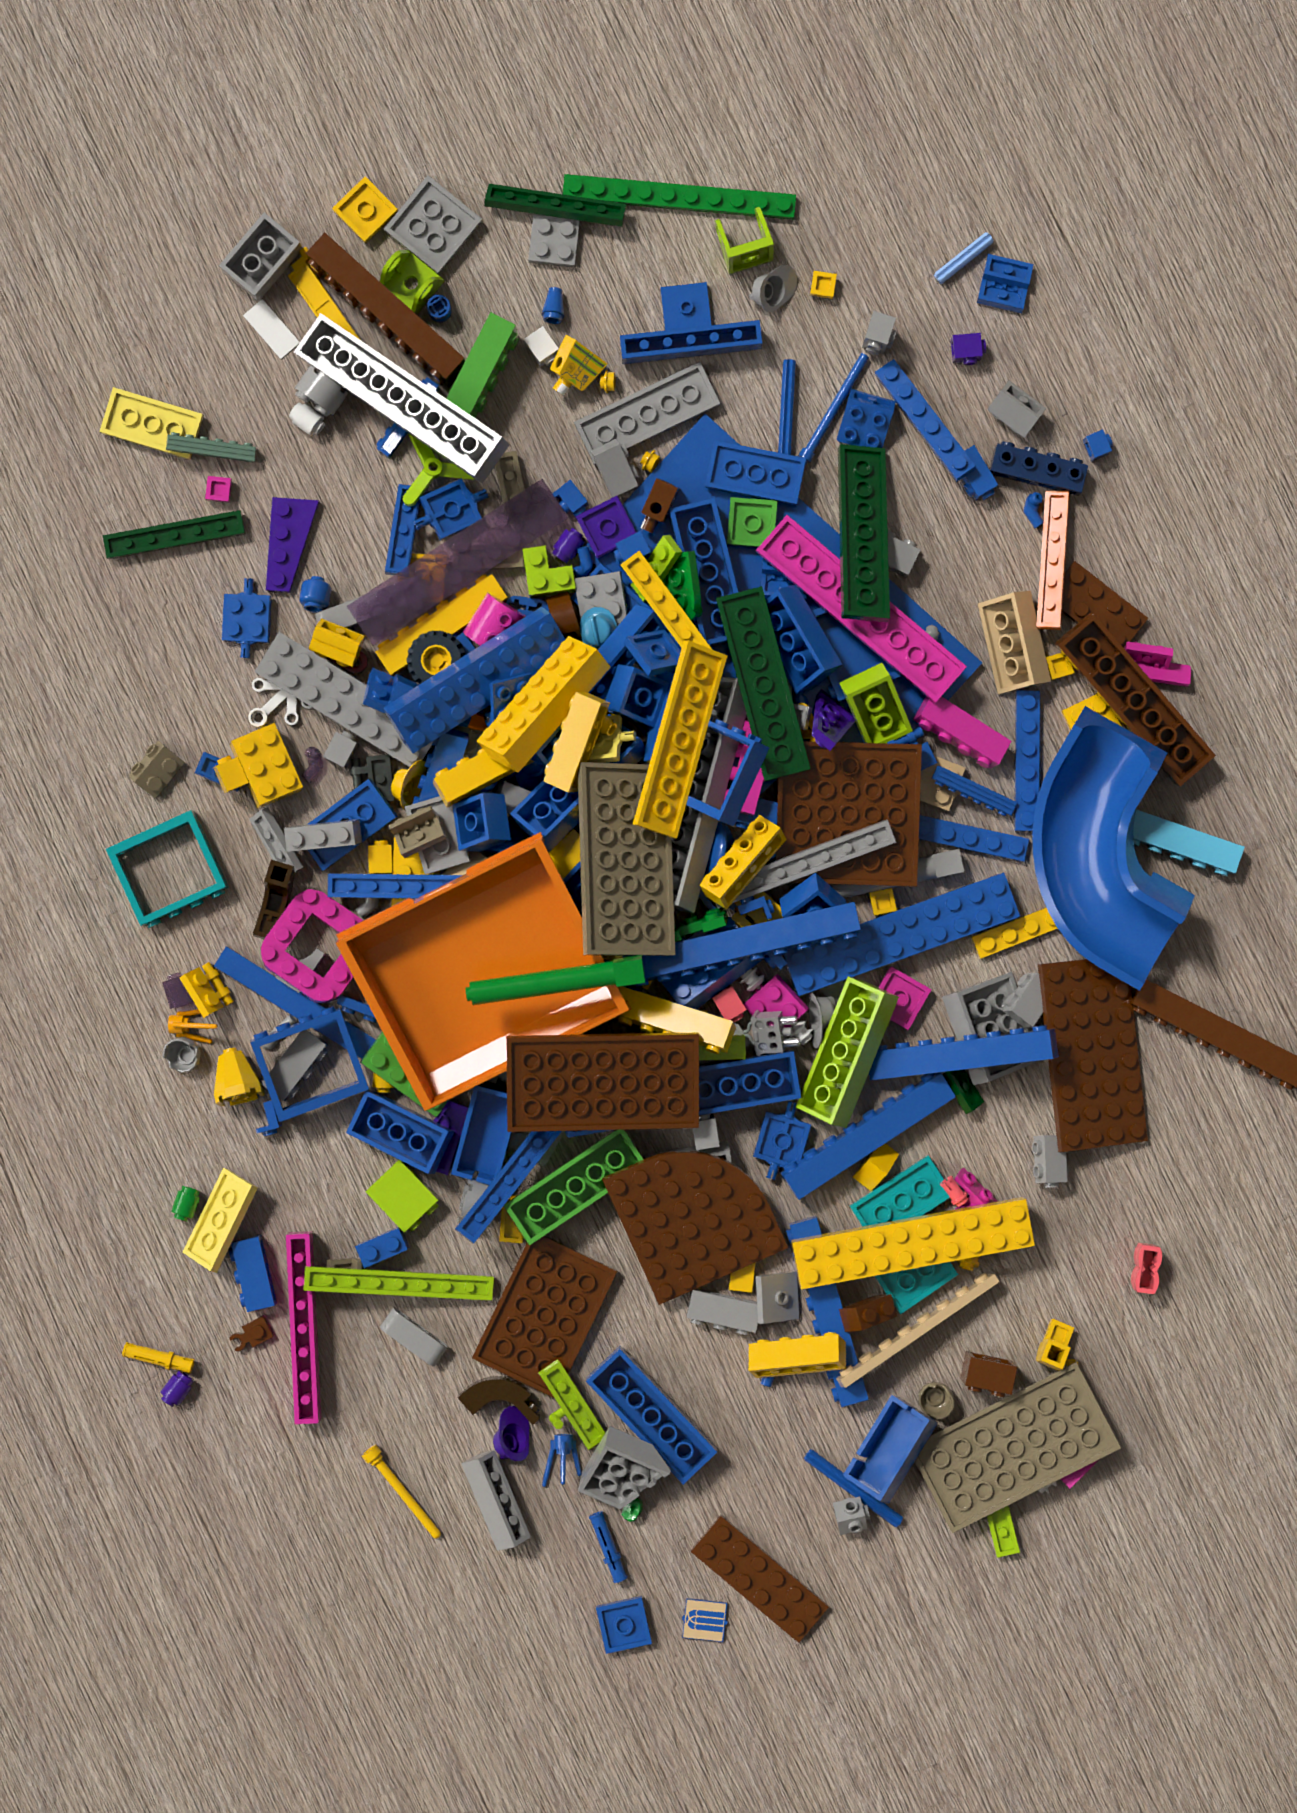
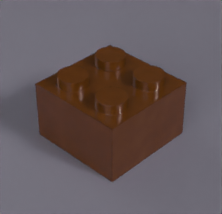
[960,1351,1017,1397]

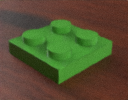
[727,497,777,547]

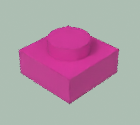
[205,476,232,503]

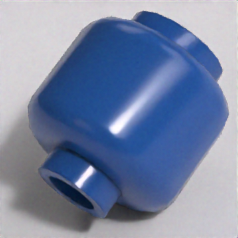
[299,576,332,613]

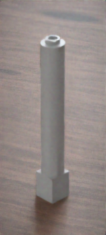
[793,849,964,898]

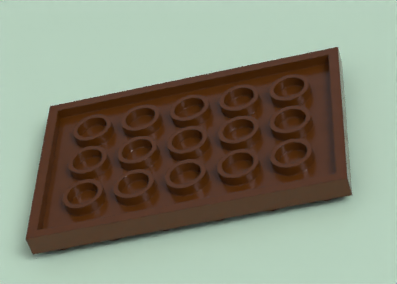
[472,1235,617,1398]

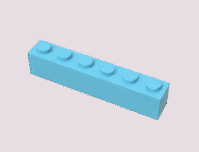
[1133,810,1245,877]

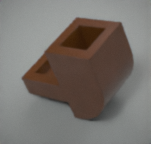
[546,591,583,642]

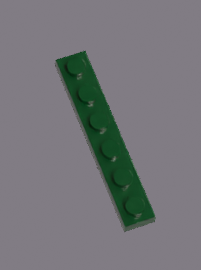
[484,183,626,227]
[102,510,246,560]

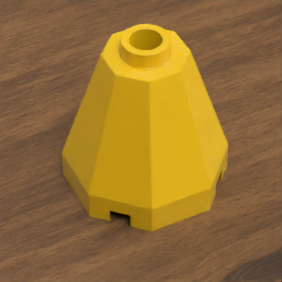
[214,1048,265,1106]

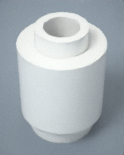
[289,402,325,436]

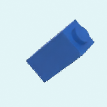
[962,445,998,500]

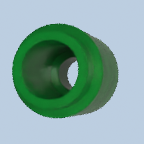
[171,1185,201,1222]

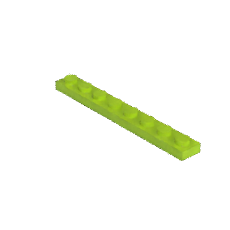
[303,1266,494,1300]

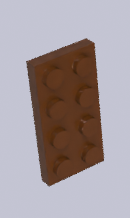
[1062,561,1148,648]

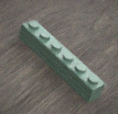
[166,432,256,463]

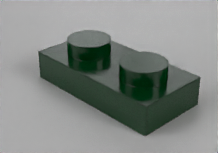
[942,1069,984,1114]

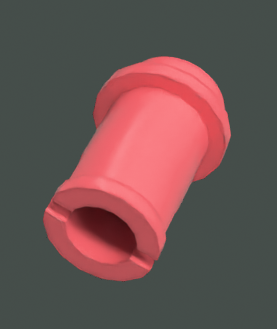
[940,1176,968,1207]

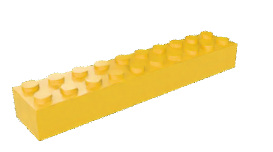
[791,1197,1035,1289]

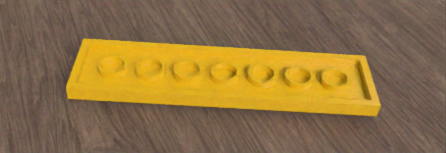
[633,641,727,838]

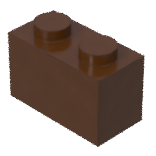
[839,1294,898,1332]

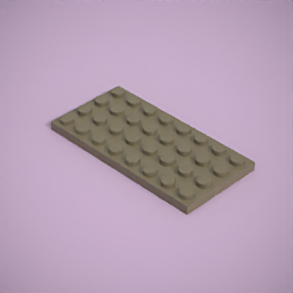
[578,762,675,956]
[915,1362,1121,1533]

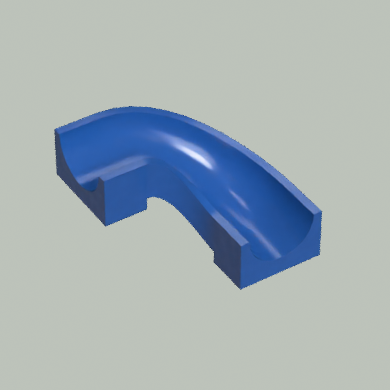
[1032,706,1195,991]

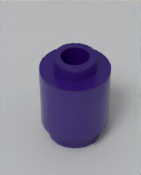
[552,528,584,564]
[160,1370,194,1407]

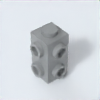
[1032,1135,1069,1188]

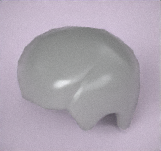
[162,1037,201,1073]

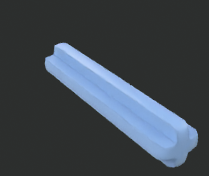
[934,232,994,284]

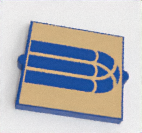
[682,1598,728,1642]

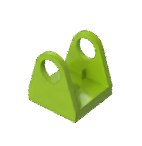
[714,207,774,274]
[380,250,445,315]

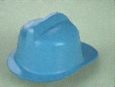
[580,607,617,650]

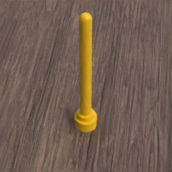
[361,1444,441,1539]

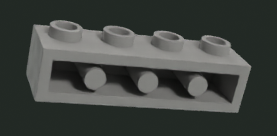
[461,1450,531,1551]

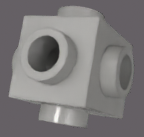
[833,1497,870,1535]

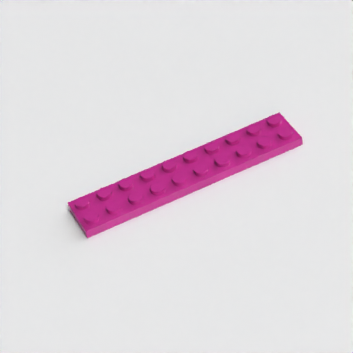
[756,515,967,704]

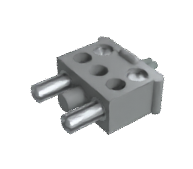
[743,1010,801,1056]

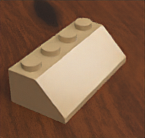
[978,591,1051,694]

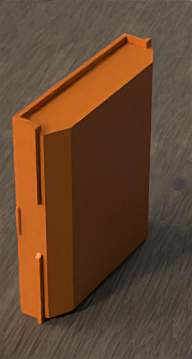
[336,832,632,1111]

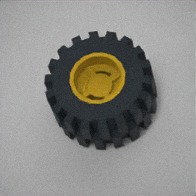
[407,630,466,684]

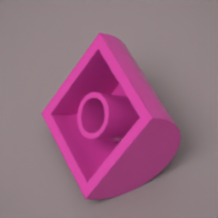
[463,592,526,646]

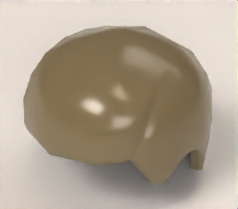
[918,1382,954,1420]

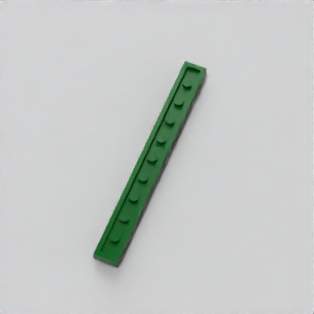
[563,174,796,220]

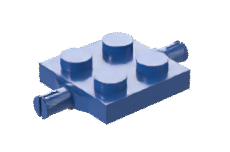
[413,478,489,541]
[222,578,272,659]
[753,1101,811,1180]

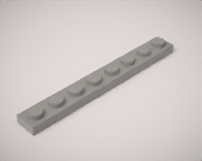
[716,819,896,908]

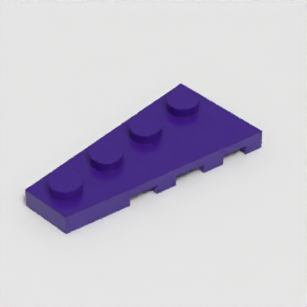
[266,497,320,593]
[812,689,855,751]

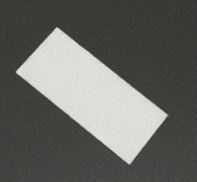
[243,299,300,359]

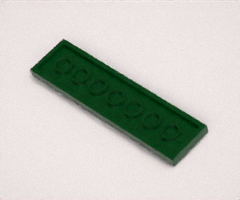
[838,444,890,622]
[716,586,810,782]

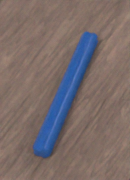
[778,359,796,455]
[804,1449,903,1527]

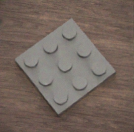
[384,175,482,275]

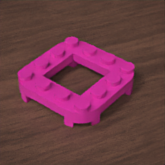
[261,889,363,1003]

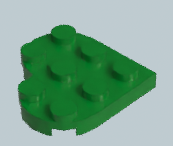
[663,551,702,622]

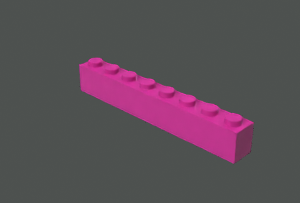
[286,1231,321,1424]

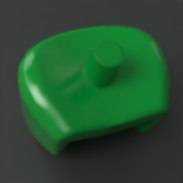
[621,1498,643,1522]

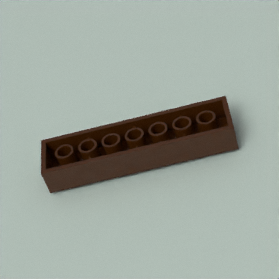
[306,232,465,388]
[1054,613,1216,786]

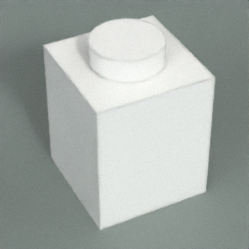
[524,326,559,367]

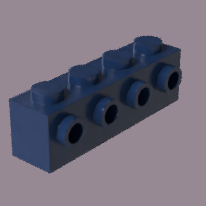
[989,441,1088,496]

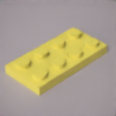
[99,387,204,460]
[183,1168,258,1273]

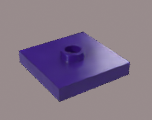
[576,496,636,559]

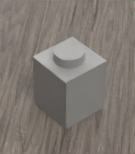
[323,731,359,769]

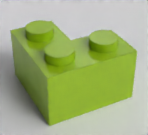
[522,545,576,598]

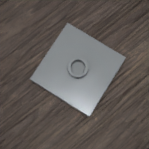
[756,1271,799,1324]

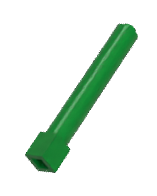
[465,955,645,1006]

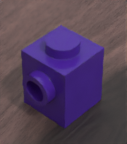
[950,333,986,365]

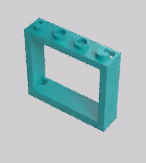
[106,810,229,928]

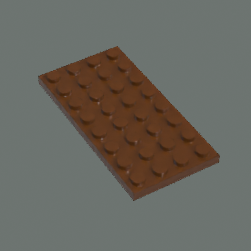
[1037,959,1148,1152]
[506,1032,699,1132]

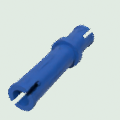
[589,1511,628,1583]

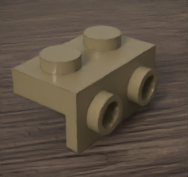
[129,741,185,798]
[389,806,447,858]

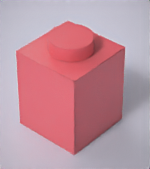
[712,985,746,1022]

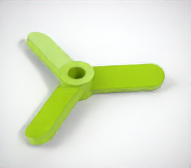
[403,433,474,506]

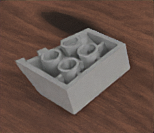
[578,1426,671,1509]

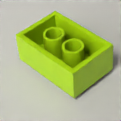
[839,663,913,743]

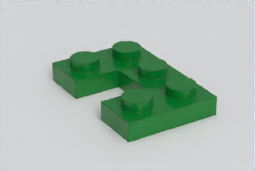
[674,908,729,942]

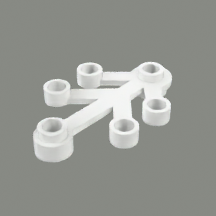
[248,678,313,727]

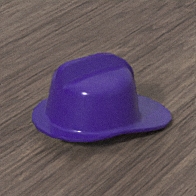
[493,1406,529,1461]

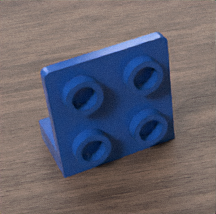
[837,389,896,448]

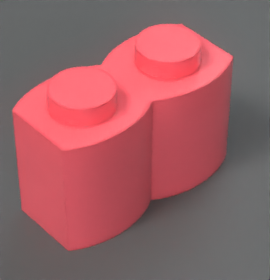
[1131,1243,1162,1294]

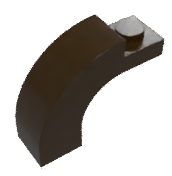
[253,860,295,939]
[457,1376,541,1425]

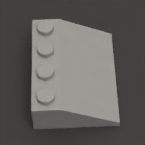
[942,972,1042,1085]

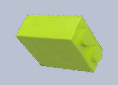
[365,1160,440,1232]

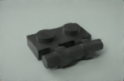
[349,754,395,802]

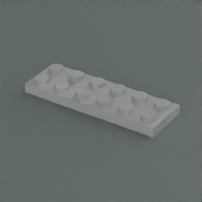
[574,362,720,465]

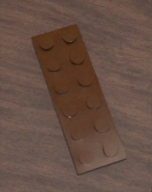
[691,1514,829,1643]

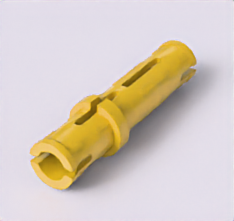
[122,1342,195,1374]

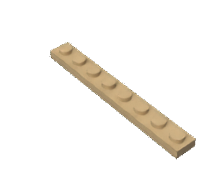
[836,1272,999,1388]

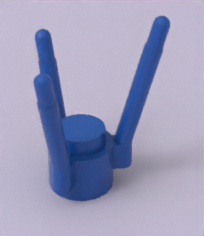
[542,1434,582,1487]

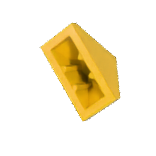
[852,1143,899,1191]

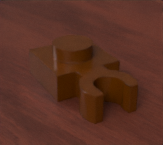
[229,1315,274,1351]

